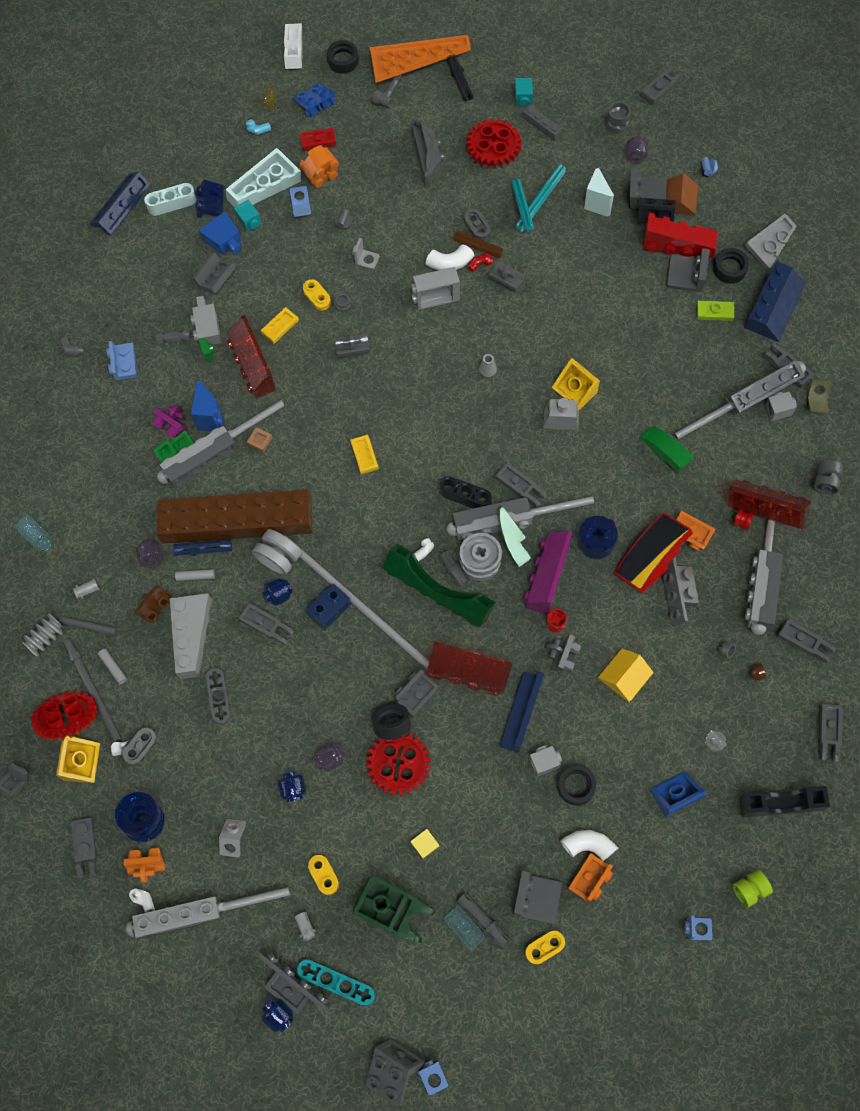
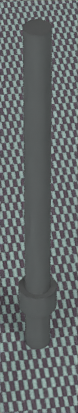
[63,639,122,742]

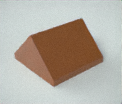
[666,173,698,216]

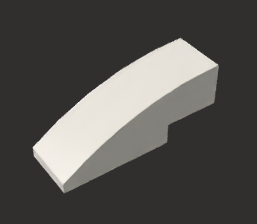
[284,23,302,69]

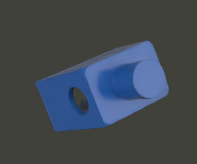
[199,211,242,254]

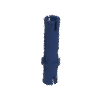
[173,539,232,556]

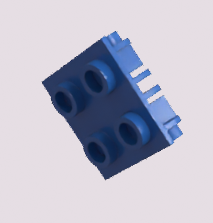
[293,83,336,117]

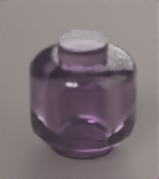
[625,136,648,164]
[136,539,163,568]
[314,742,345,772]

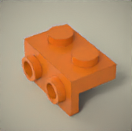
[677,511,716,551]
[568,853,613,903]

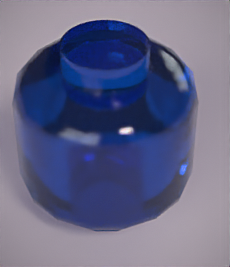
[262,578,292,606]
[277,771,306,802]
[261,999,293,1032]

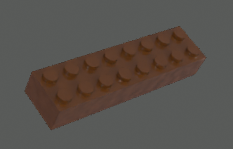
[156,490,312,544]

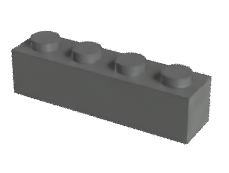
[523,105,562,141]

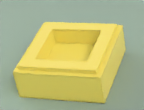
[411,829,440,859]

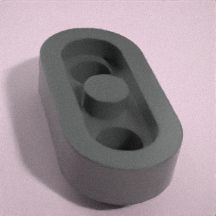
[464,209,490,240]
[121,727,156,764]

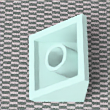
[584,168,614,216]

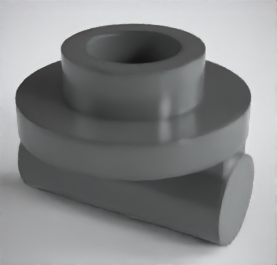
[335,209,352,229]

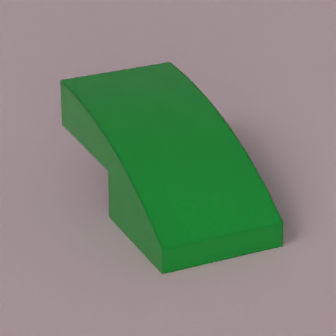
[153,430,195,463]

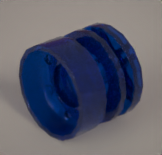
[115,792,165,843]

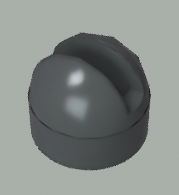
[719,641,736,659]

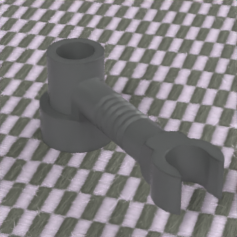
[372,74,403,108]

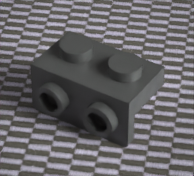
[193,253,236,293]
[395,669,440,718]

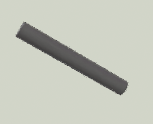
[59,616,117,635]

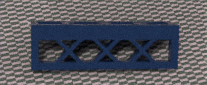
[89,172,151,235]
[500,672,544,753]

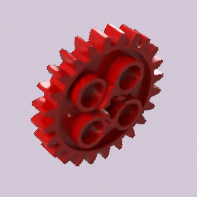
[466,118,522,169]
[30,690,98,741]
[366,733,431,797]

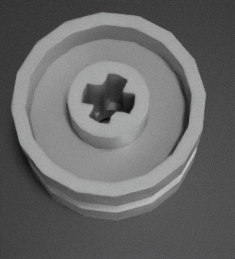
[251,529,302,576]
[459,533,502,581]

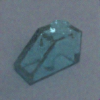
[14,514,54,554]

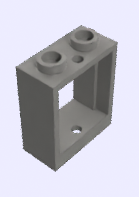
[411,267,460,310]

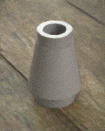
[479,354,497,377]

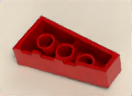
[643,212,718,258]

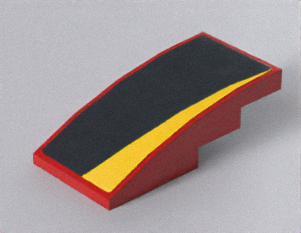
[614,512,693,594]

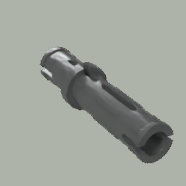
[457,893,510,949]

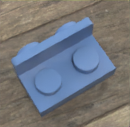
[106,341,137,380]

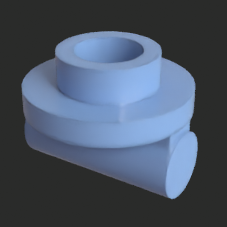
[701,157,718,177]

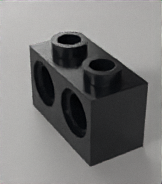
[638,198,676,223]

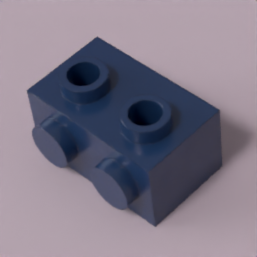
[306,583,351,631]

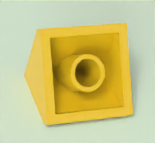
[552,358,600,410]
[598,648,653,703]
[56,736,100,783]

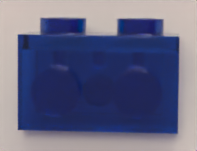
[195,179,223,218]

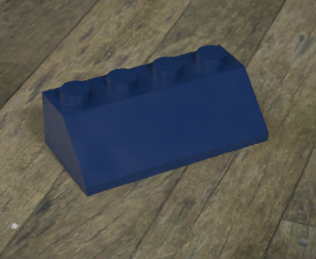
[745,261,805,342]

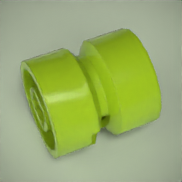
[732,869,773,908]

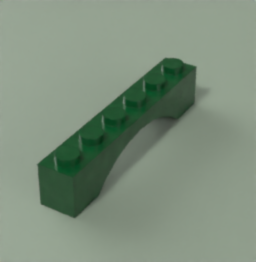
[382,544,496,628]

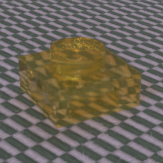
[264,86,276,111]

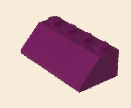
[524,531,572,615]

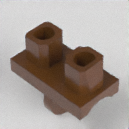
[134,585,172,623]

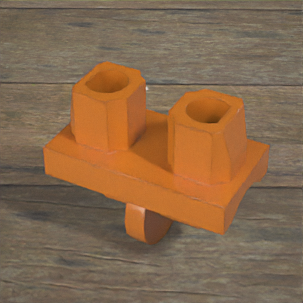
[124,848,165,883]

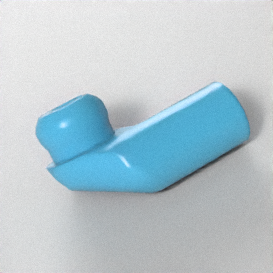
[246,119,271,135]

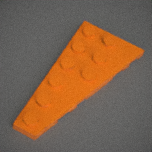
[370,35,471,83]

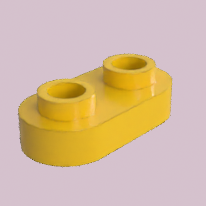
[303,279,331,311]
[308,855,339,895]
[525,931,565,965]

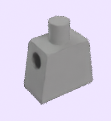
[543,398,579,430]

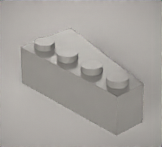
[170,593,212,679]

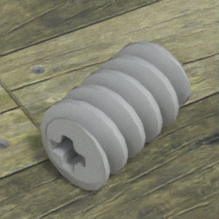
[21,613,64,657]

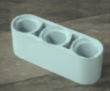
[144,183,196,216]

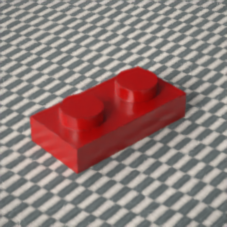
[300,128,336,151]

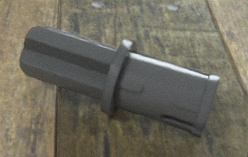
[440,551,469,588]

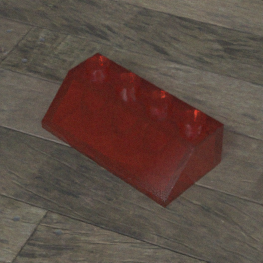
[227,315,276,399]
[728,479,811,530]
[426,641,513,696]

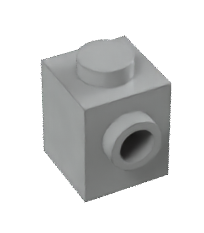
[765,392,797,421]
[529,745,562,777]

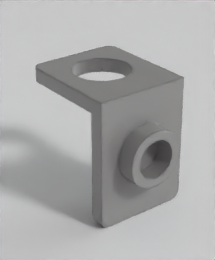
[352,238,380,269]
[219,819,246,857]

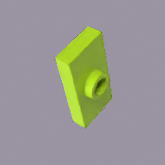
[697,301,734,321]

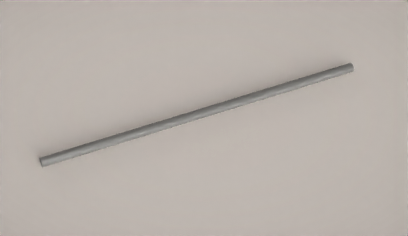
[284,535,433,670]

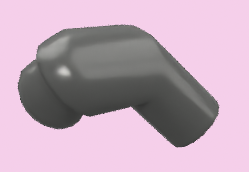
[60,337,84,357]

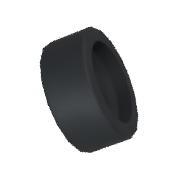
[327,40,359,74]
[714,248,749,284]
[371,703,411,740]
[557,765,597,806]

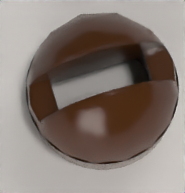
[750,663,767,680]

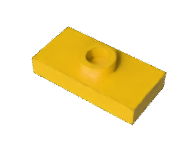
[260,307,299,344]
[350,435,379,475]

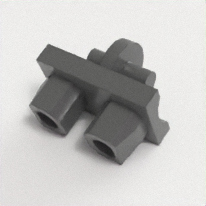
[489,261,526,292]
[335,333,370,358]
[546,634,581,672]

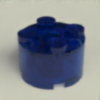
[577,516,618,559]

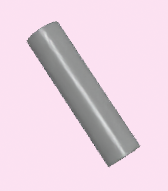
[175,569,215,581]
[98,649,127,685]

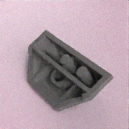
[411,120,444,187]

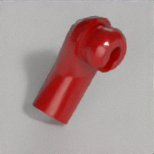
[467,253,493,273]

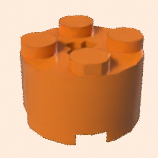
[299,145,339,188]

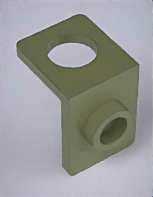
[808,380,831,413]

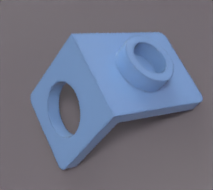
[290,186,311,217]
[684,915,712,940]
[418,1060,448,1095]

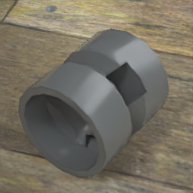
[606,101,631,135]
[814,460,844,495]

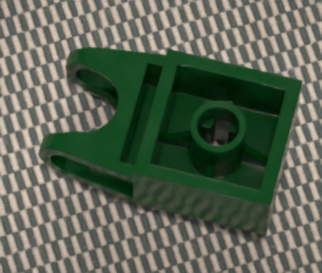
[353,875,435,943]

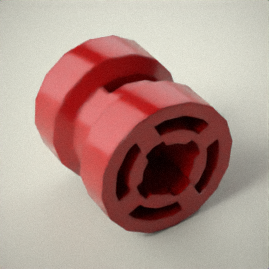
[546,609,567,633]

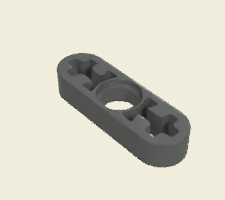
[206,668,231,725]

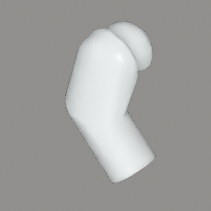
[414,538,434,562]
[129,888,155,913]

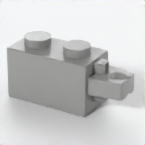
[190,296,222,345]

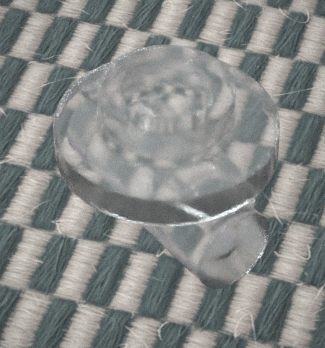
[705,730,727,751]

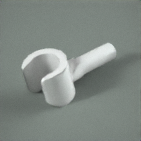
[111,740,129,756]

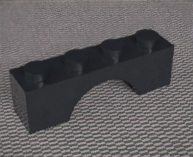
[739,786,830,817]

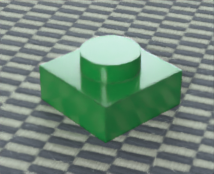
[198,337,215,363]

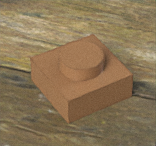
[247,427,273,453]

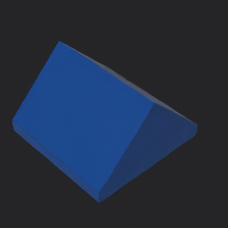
[650,771,705,818]

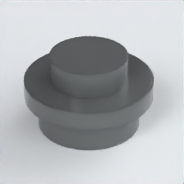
[334,294,352,311]

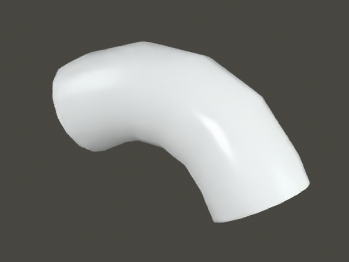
[425,245,474,271]
[560,830,619,861]

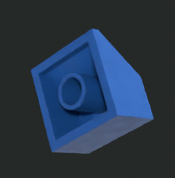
[191,381,224,431]

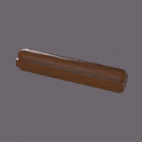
[454,231,503,258]

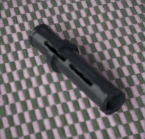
[447,54,474,101]

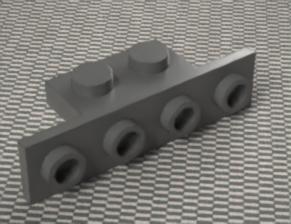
[662,557,699,627]
[258,952,331,1015]

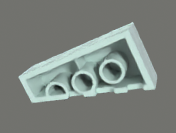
[226,148,301,207]

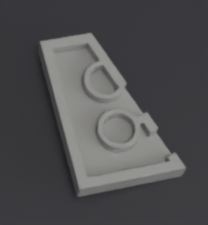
[745,214,797,271]

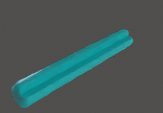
[511,178,534,232]

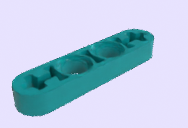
[297,960,375,1006]

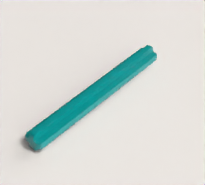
[515,164,566,232]

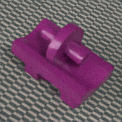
[152,405,189,438]

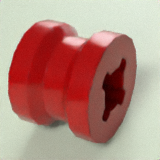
[733,508,754,531]

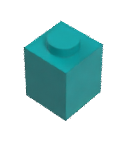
[515,78,533,106]
[234,199,262,232]

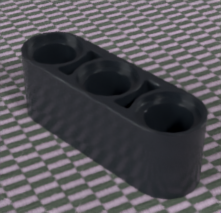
[440,476,492,509]

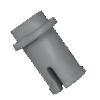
[73,579,99,599]
[294,912,316,941]

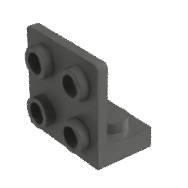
[630,167,667,209]
[667,249,710,292]
[513,871,562,924]
[366,1040,424,1108]

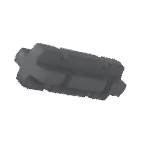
[155,330,191,344]

